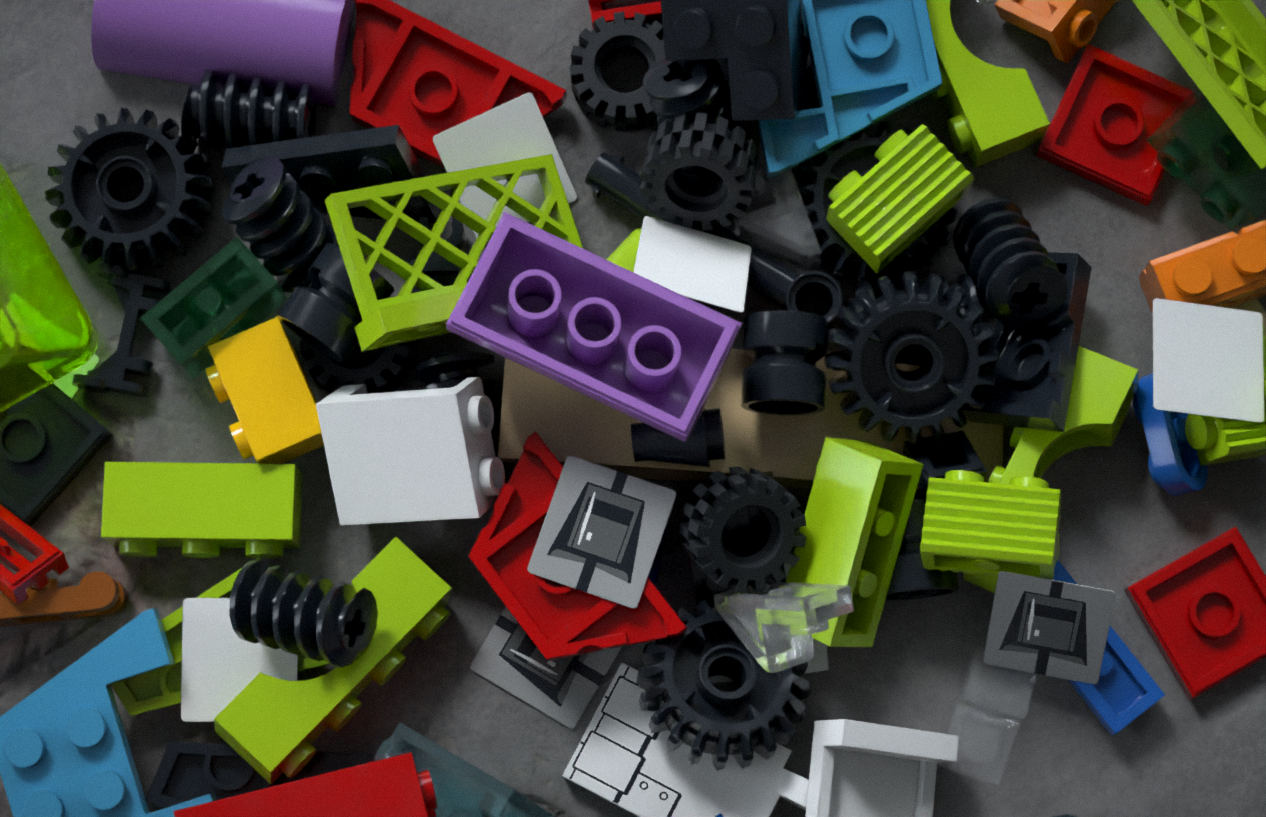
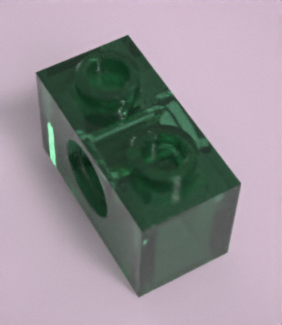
[1146,88,1266,229]
[140,236,287,379]

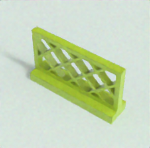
[1132,0,1266,169]
[325,154,583,351]

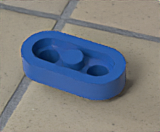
[1133,373,1208,497]

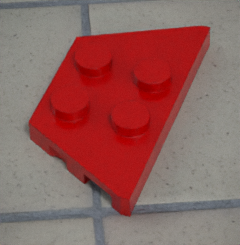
[350,0,567,168]
[468,431,687,661]

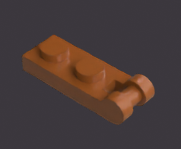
[0,571,128,627]

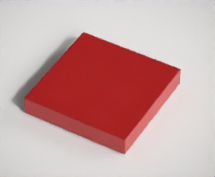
[1035,44,1200,206]
[1124,526,1266,700]

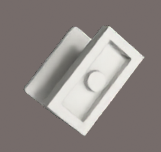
[316,377,505,525]
[805,719,959,817]

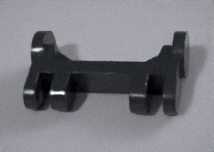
[72,264,171,397]

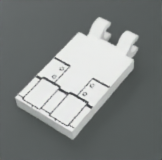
[562,663,809,817]

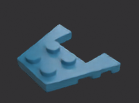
[757,0,942,178]
[0,608,217,817]

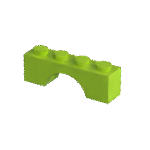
[926,0,1050,168]
[963,346,1138,593]
[214,537,452,784]

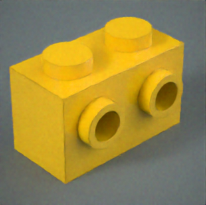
[205,317,324,464]

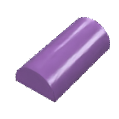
[91,0,355,106]
[446,212,742,442]

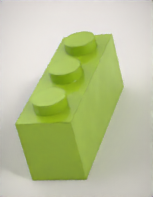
[777,437,923,647]
[101,462,303,559]

